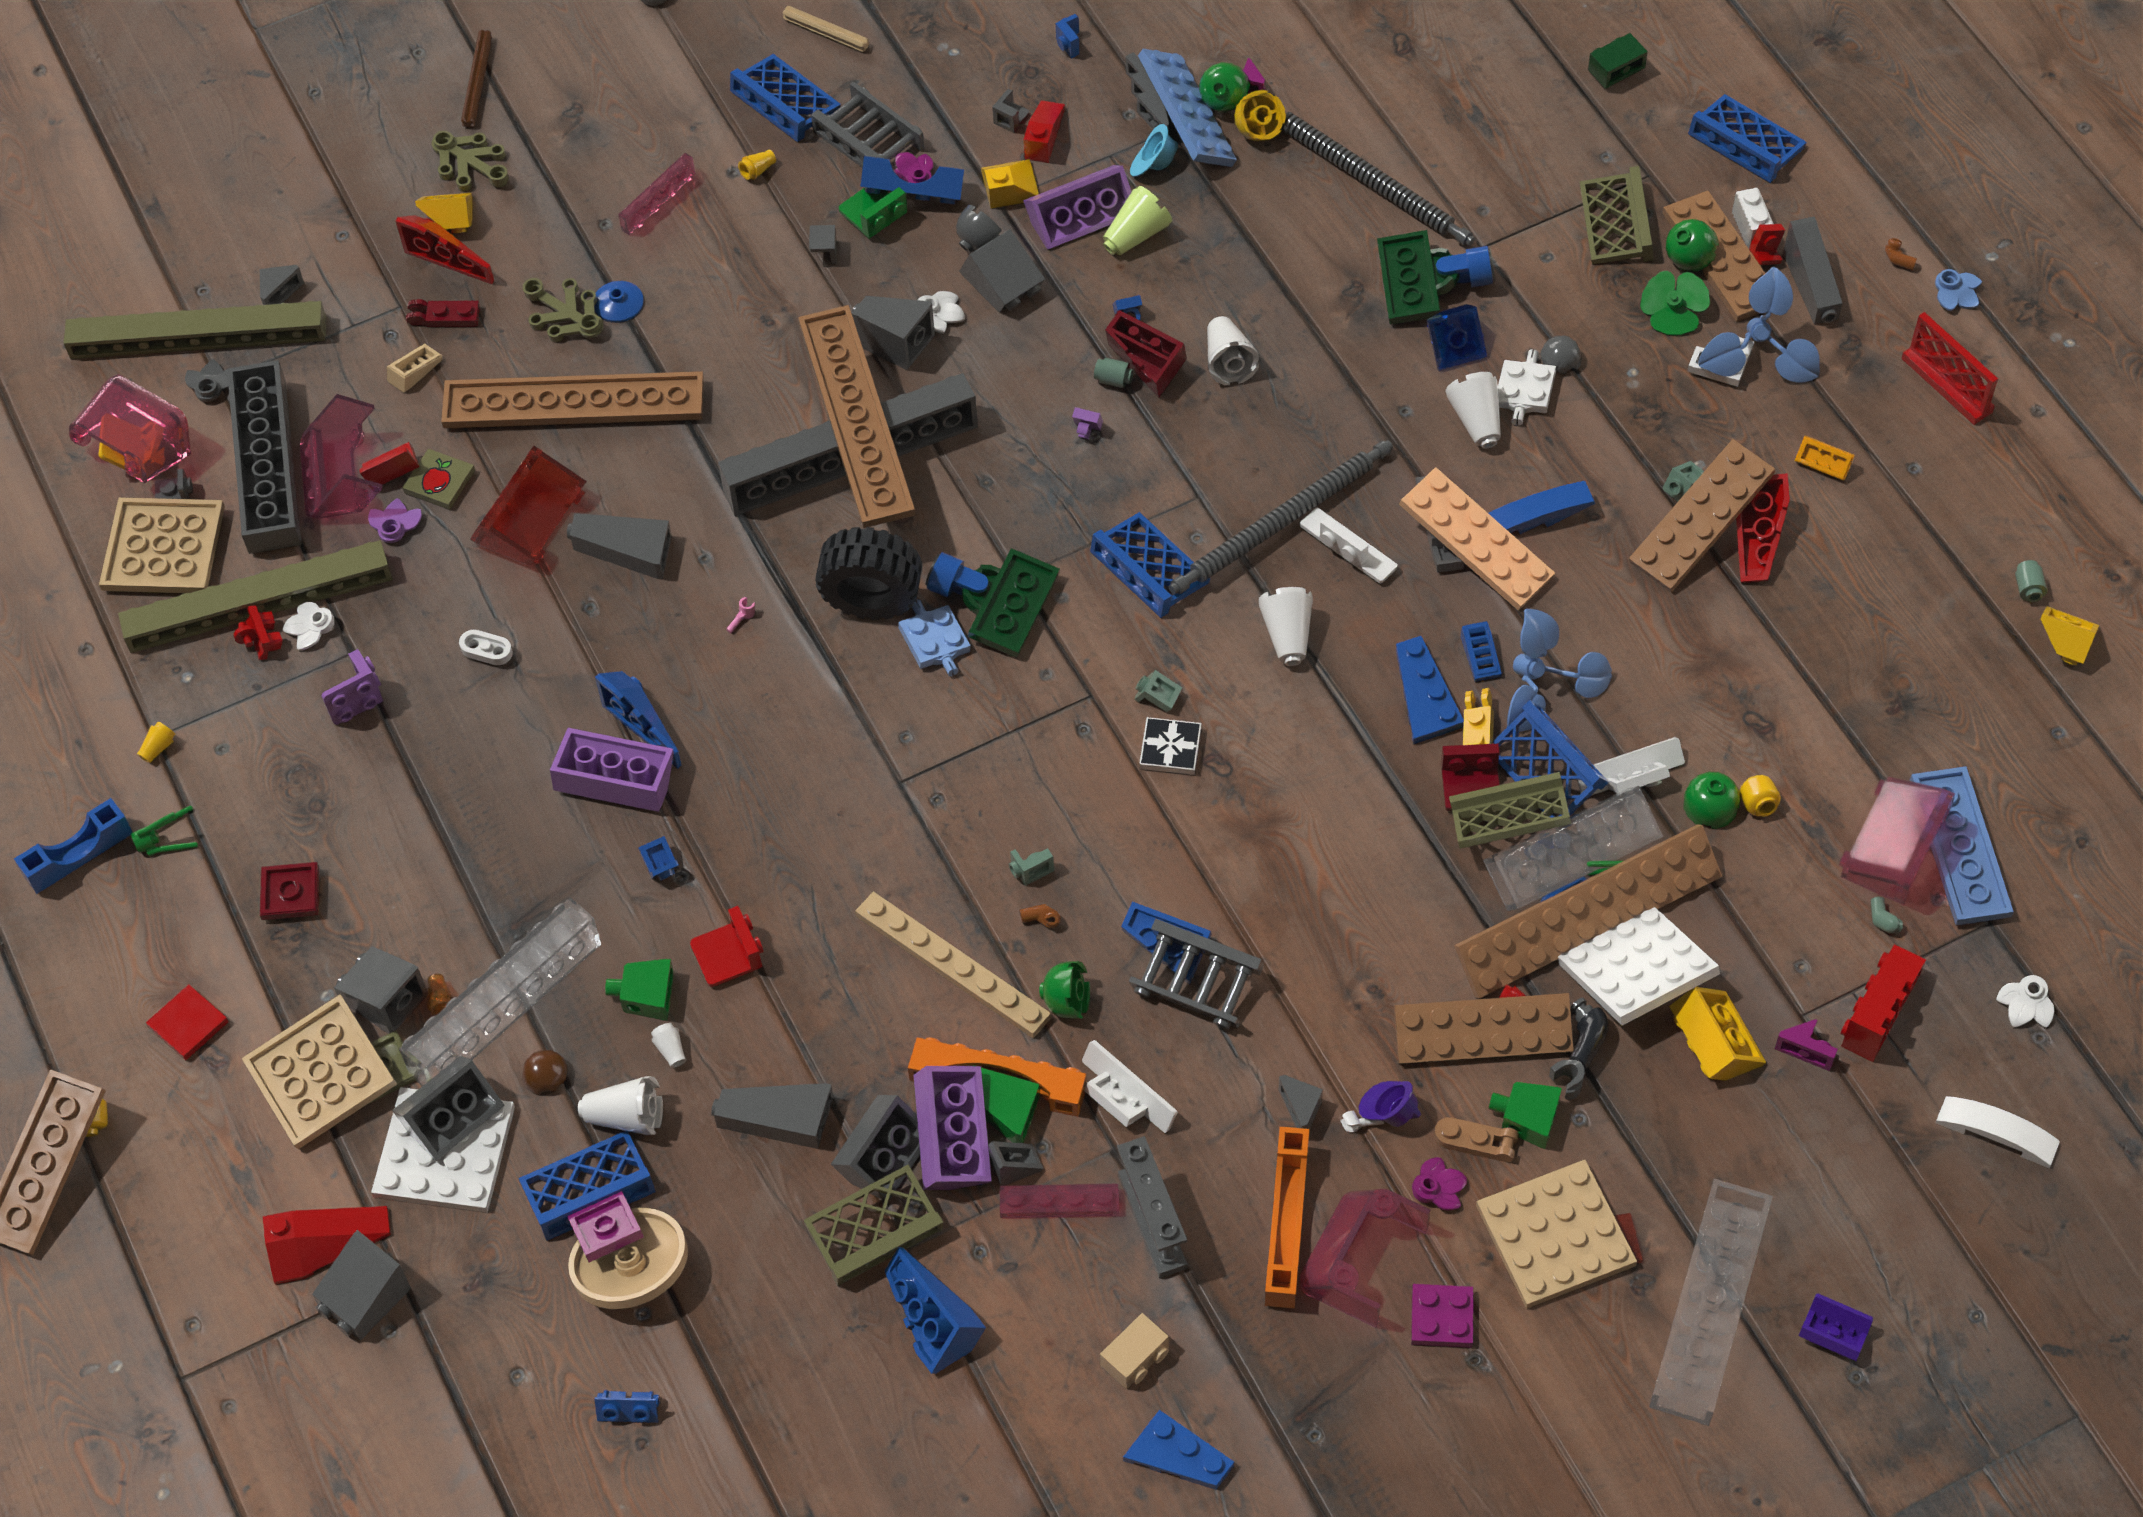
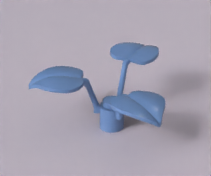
[1698,267,1820,382]
[1507,609,1612,732]

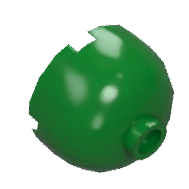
[1199,62,1250,112]
[1666,219,1719,272]
[1683,771,1740,829]
[1039,961,1090,1019]

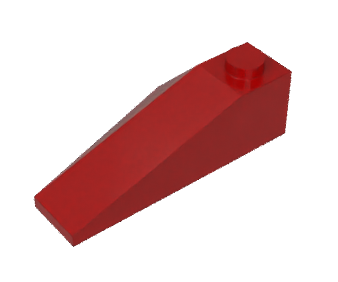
[395,215,494,284]
[1736,473,1790,583]
[263,1206,391,1285]

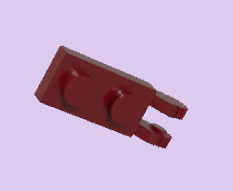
[406,299,480,327]

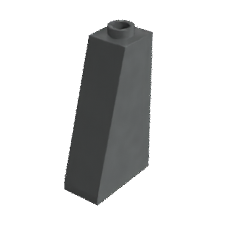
[1783,216,1842,324]
[567,513,672,579]
[711,1083,834,1149]

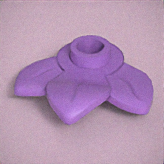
[368,498,422,543]

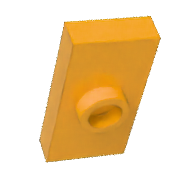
[1794,436,1855,481]

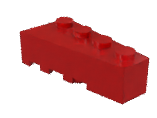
[1840,944,1926,1062]

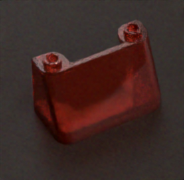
[470,446,587,566]

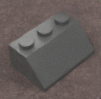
[392,1056,505,1161]
[831,1095,920,1201]

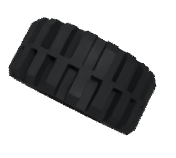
[815,527,923,620]

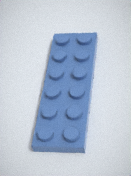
[1138,49,1237,167]
[1910,766,2014,925]

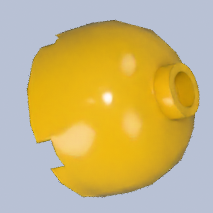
[1234,90,1286,141]

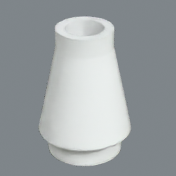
[651,1023,686,1068]

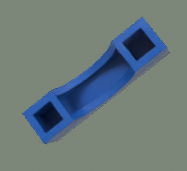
[860,156,964,204]
[14,798,133,894]

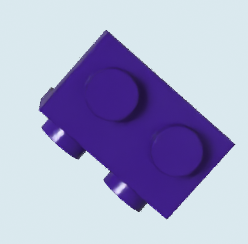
[1798,1294,1874,1361]

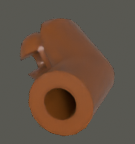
[1885,238,1917,270]
[1019,904,1061,928]

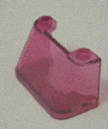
[69,374,191,483]
[1839,776,1955,905]

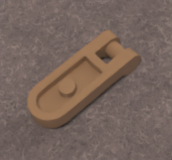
[1434,1117,1519,1162]

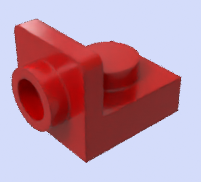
[1749,224,1785,265]

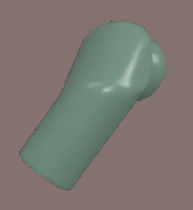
[1871,897,1903,934]

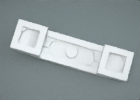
[1936,1096,2060,1168]

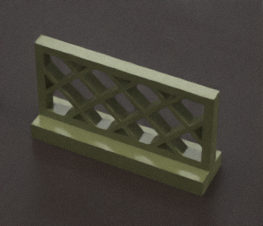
[1579,166,1654,265]
[1449,772,1571,849]
[803,1164,943,1286]

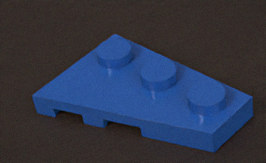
[1121,901,1212,985]
[1123,1410,1234,1490]

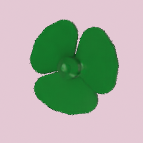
[1640,271,1710,335]

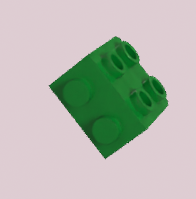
[839,187,907,239]

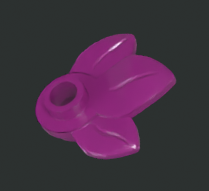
[894,152,934,183]
[1412,1157,1468,1210]

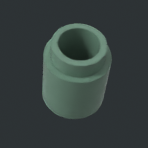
[1094,358,1134,388]
[2015,560,2048,602]

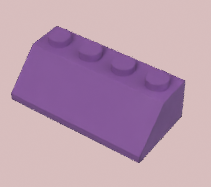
[1023,165,1132,249]
[550,728,674,812]
[914,1066,991,1190]

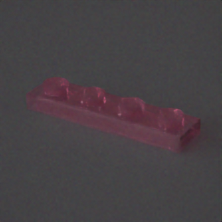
[618,153,696,235]
[1000,1184,1119,1218]

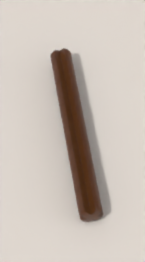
[461,30,492,128]

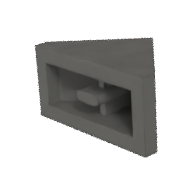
[259,265,304,305]
[1278,1075,1323,1130]
[988,1141,1044,1187]

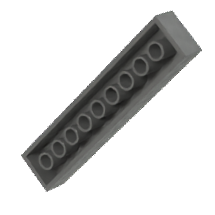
[718,373,978,516]

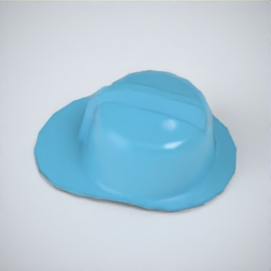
[1130,124,1178,177]

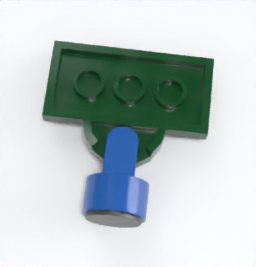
[1377,230,1495,325]
[925,548,1060,658]

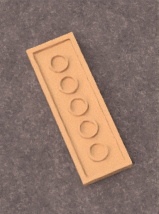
[1399,467,1555,611]

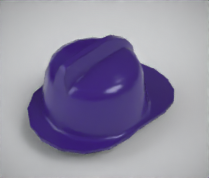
[1359,1081,1421,1127]

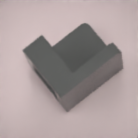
[992,89,1029,133]
[809,225,837,264]

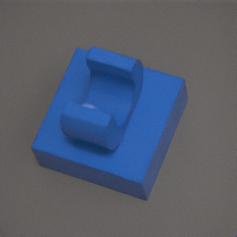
[1112,295,1142,320]

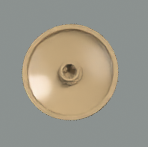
[568,1208,688,1309]

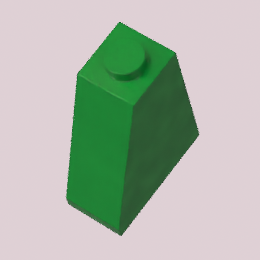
[973,1065,1041,1143]

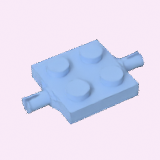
[899,599,970,676]

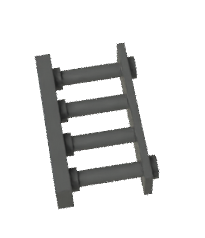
[811,82,924,168]
[1129,918,1264,1029]
[1117,1136,1187,1279]

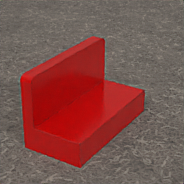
[359,442,419,489]

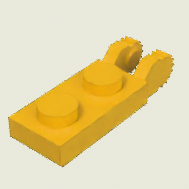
[1463,688,1494,745]

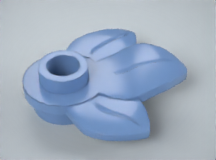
[1935,269,1982,311]

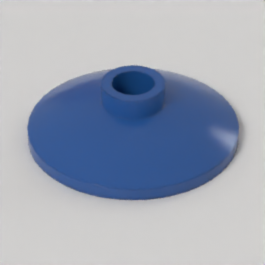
[595,281,644,323]

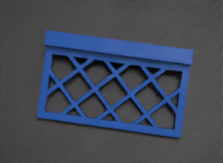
[730,54,841,142]
[1688,94,1807,183]
[1090,512,1210,618]
[1493,700,1609,818]
[519,1131,656,1241]

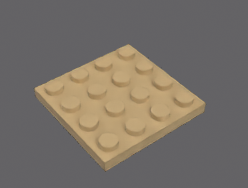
[99,497,225,593]
[242,994,397,1149]
[1476,1160,1637,1309]

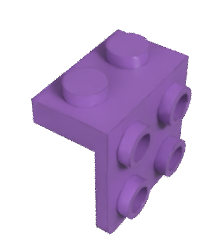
[321,649,383,725]

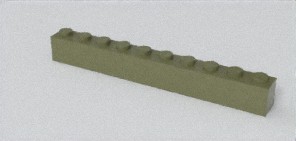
[64,301,326,359]
[118,540,393,653]

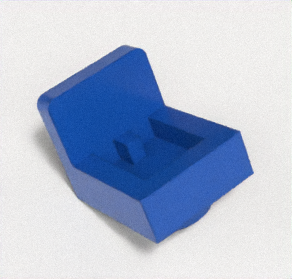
[1055,14,1080,58]
[638,836,679,881]

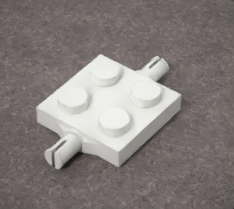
[1498,349,1556,426]

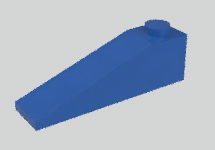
[595,671,681,769]
[884,1247,986,1374]

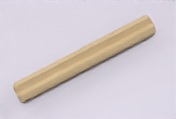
[783,6,869,52]

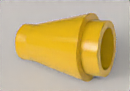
[738,150,776,180]
[137,722,176,764]

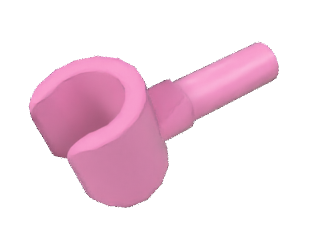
[726,597,755,633]

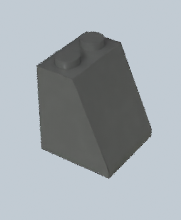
[959,229,1045,313]
[851,296,935,370]
[334,946,428,1034]
[312,1230,411,1341]

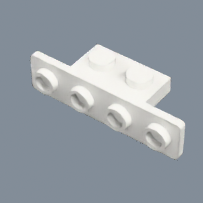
[1300,508,1397,584]
[1575,737,1685,795]
[1082,1040,1177,1133]

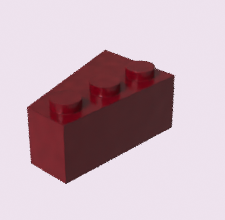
[1105,310,1187,398]

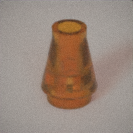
[427,974,455,1017]

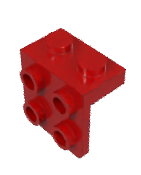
[690,906,764,987]

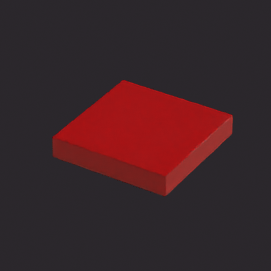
[146,984,229,1061]

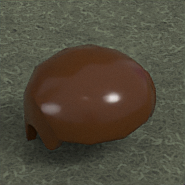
[521,1050,568,1095]

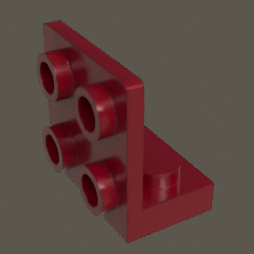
[1441,744,1499,811]

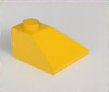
[981,159,1039,208]
[415,193,472,233]
[2040,606,2099,665]

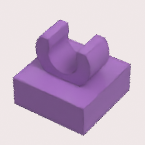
[1072,407,1103,440]

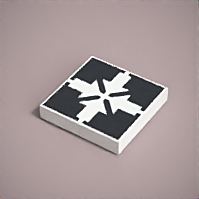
[1139,717,1201,775]

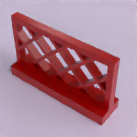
[1901,312,1998,425]

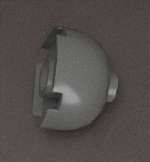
[956,205,1002,253]

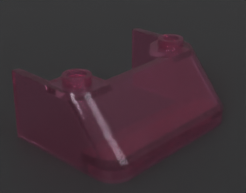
[300,394,382,519]
[1300,1189,1431,1328]

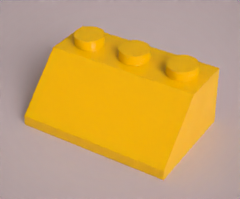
[1669,987,1766,1081]

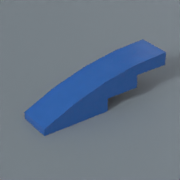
[1488,481,1596,534]

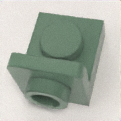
[1663,461,1704,501]
[1134,670,1182,712]
[1009,848,1054,886]

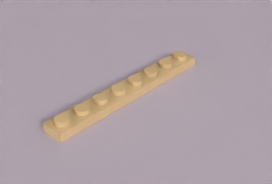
[855,891,1051,1039]

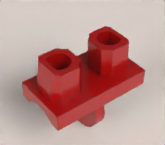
[233,605,282,660]

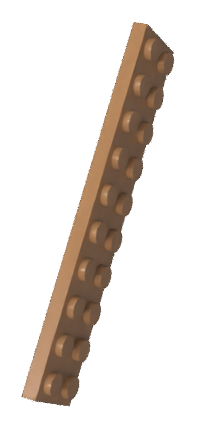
[798,305,915,528]
[441,371,704,428]
[1454,824,1722,999]

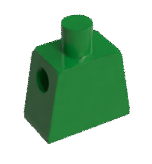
[605,959,674,1021]
[1488,1082,1562,1149]

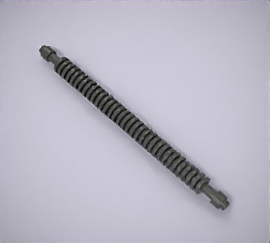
[1281,112,1475,246]
[1169,440,1393,595]

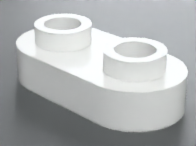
[459,630,513,665]

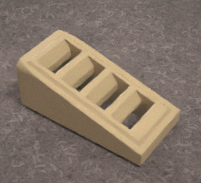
[387,344,443,392]

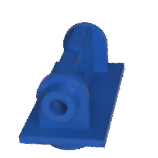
[594,1390,660,1423]

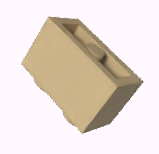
[1100,1313,1169,1389]

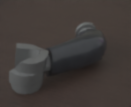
[1549,998,1609,1100]

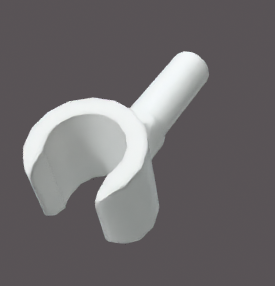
[1341,1111,1384,1133]

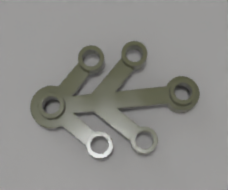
[432,131,509,192]
[523,278,604,342]

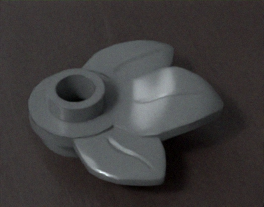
[185,359,229,402]

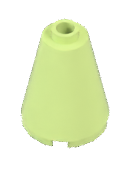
[1103,186,1172,255]

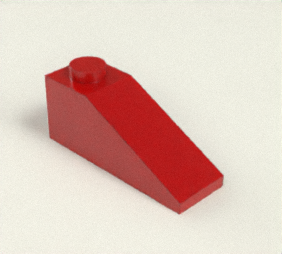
[1023,100,1065,163]

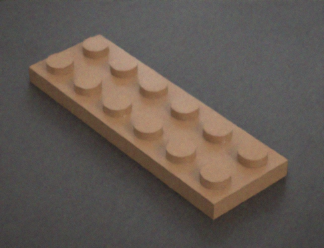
[1662,191,1766,322]
[1629,439,1776,593]
[1394,993,1573,1064]
[0,1069,106,1255]

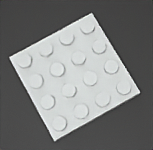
[1558,907,1720,1025]
[371,1087,515,1213]

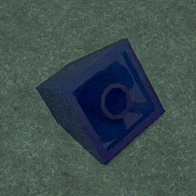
[1427,304,1487,370]

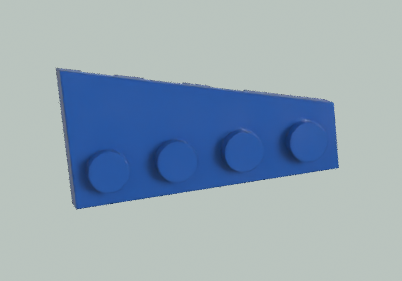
[1396,636,1464,744]

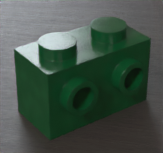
[1588,33,1648,89]

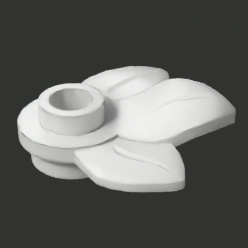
[918,291,965,334]
[283,602,334,651]
[1996,975,2054,1028]

